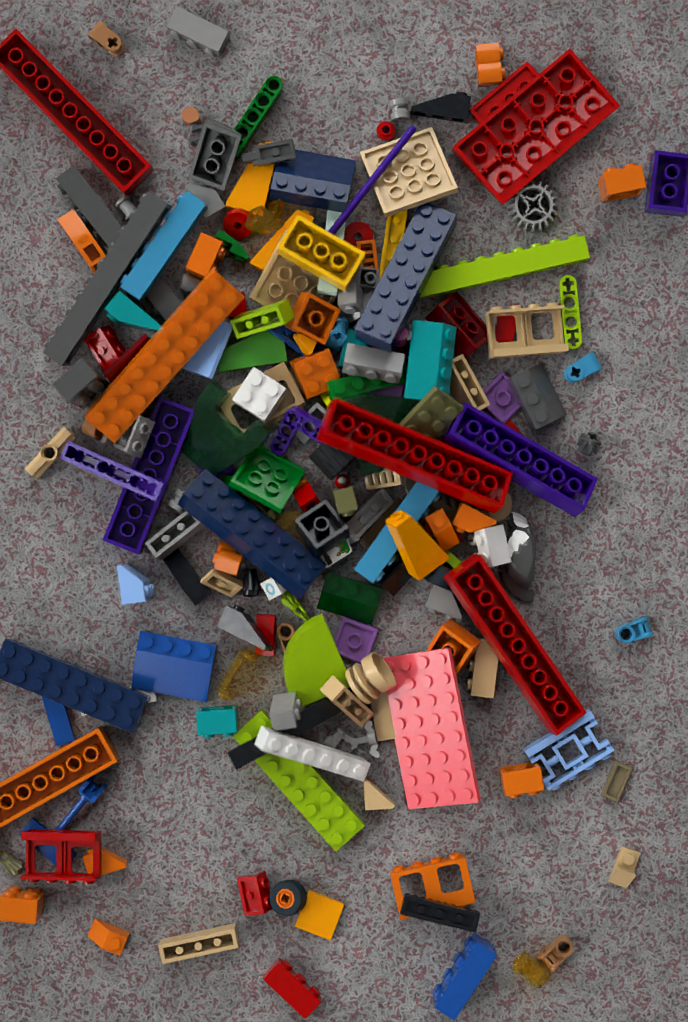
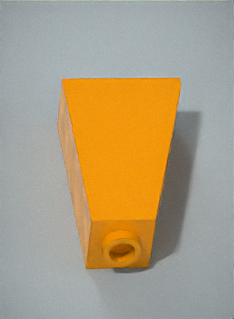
[225,142,277,218]
[250,209,315,272]
[385,510,449,581]

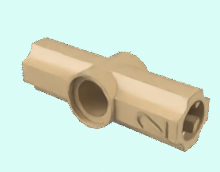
[25,427,76,480]

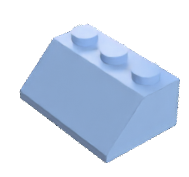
[181,321,233,379]
[117,564,155,605]

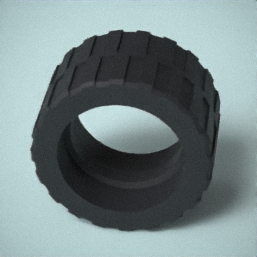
[309,442,357,480]

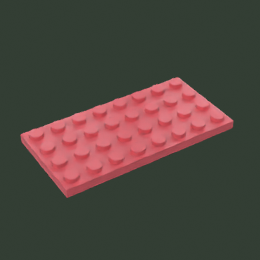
[383,647,481,809]

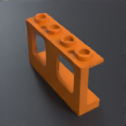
[390,852,476,920]

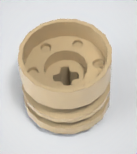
[345,652,396,704]

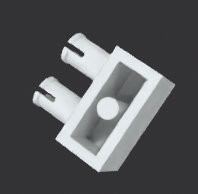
[468,524,511,567]

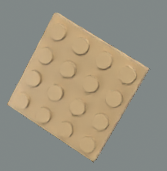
[360,127,458,217]
[249,230,338,310]

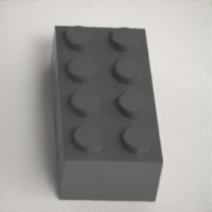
[52,358,109,408]

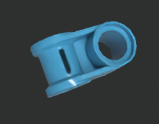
[320,316,349,352]
[564,352,602,383]
[614,616,654,643]

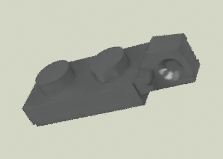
[241,139,296,167]

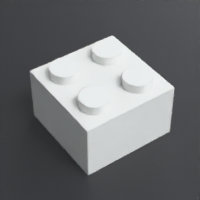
[232,367,288,424]

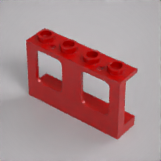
[21,829,102,884]

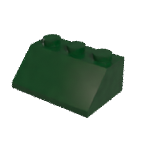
[317,572,383,625]

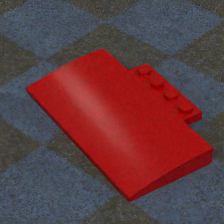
[452,48,620,206]

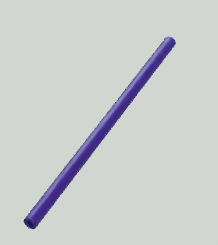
[328,125,417,235]

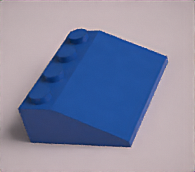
[131,631,217,702]

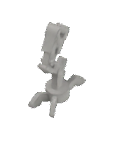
[320,718,381,758]

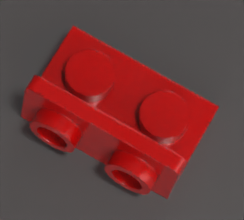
[84,325,127,372]
[237,871,272,916]

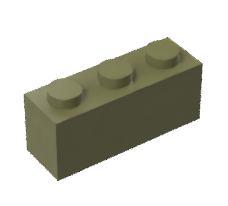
[332,486,358,517]

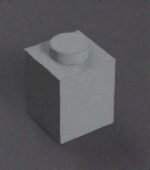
[338,281,363,314]

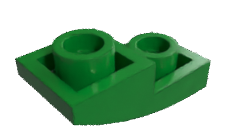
[215,230,250,263]

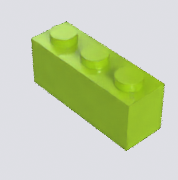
[230,299,295,339]

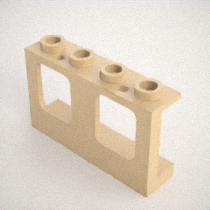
[485,302,569,359]
[216,362,306,441]

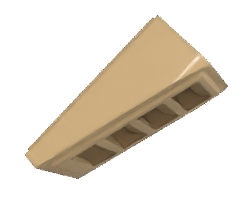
[364,468,404,490]

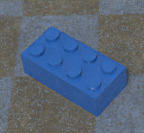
[432,933,497,1021]

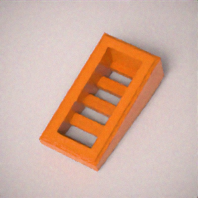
[356,239,380,278]

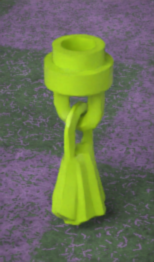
[281,592,310,622]

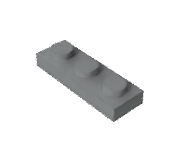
[345,488,394,541]

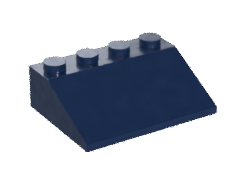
[271,149,356,212]

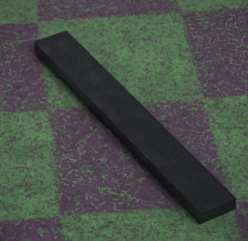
[226,687,361,770]

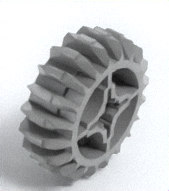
[507,180,559,233]

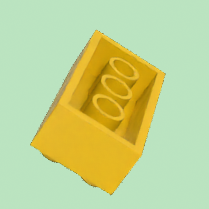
[277,214,366,293]

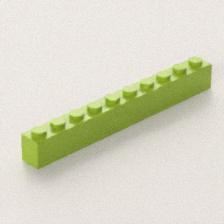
[419,234,590,300]

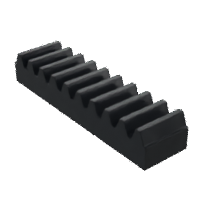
[400,893,480,933]

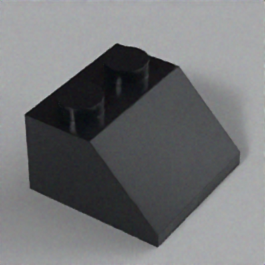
[378,549,412,596]

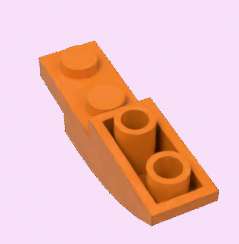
[57,209,106,274]

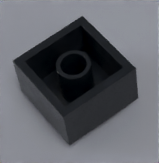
[294,499,349,558]

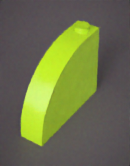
[283,613,350,707]

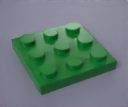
[229,443,306,513]

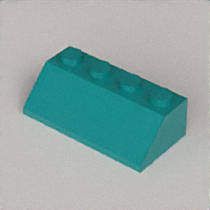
[404,320,457,401]

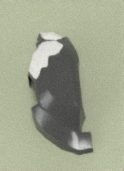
[499,512,536,602]

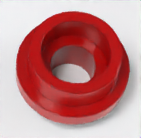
[376,121,396,141]

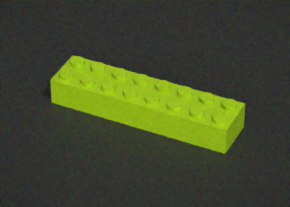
[233,708,365,852]

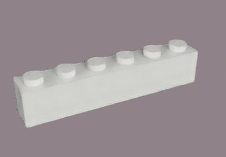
[255,726,370,782]

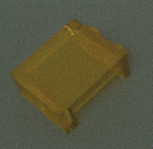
[216,647,258,700]

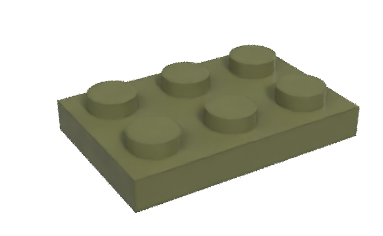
[399,386,464,440]

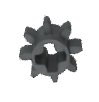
[577,432,602,456]

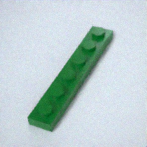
[326,362,408,401]

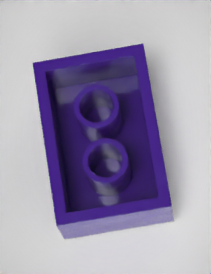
[644,150,688,217]

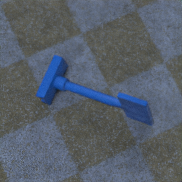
[19,775,108,865]

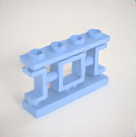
[523,709,614,791]

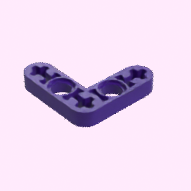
[270,406,322,455]

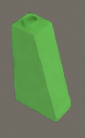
[216,330,288,373]

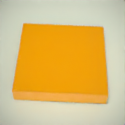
[295,890,344,941]

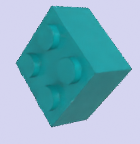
[196,705,239,738]

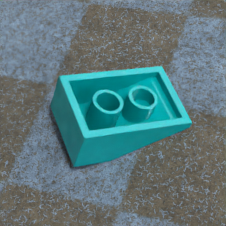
[104,291,161,333]

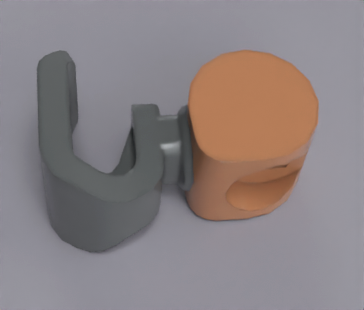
[182,107,203,146]

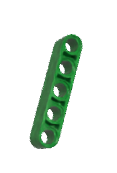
[234,76,283,161]

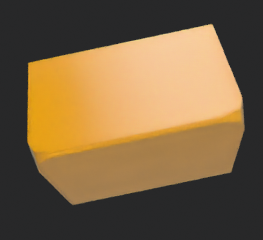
[293,333,317,355]

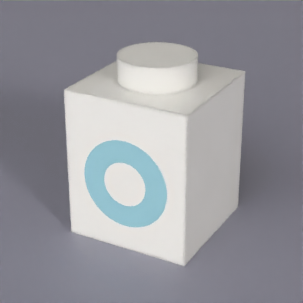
[260,578,287,600]

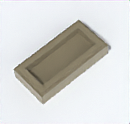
[600,760,633,803]

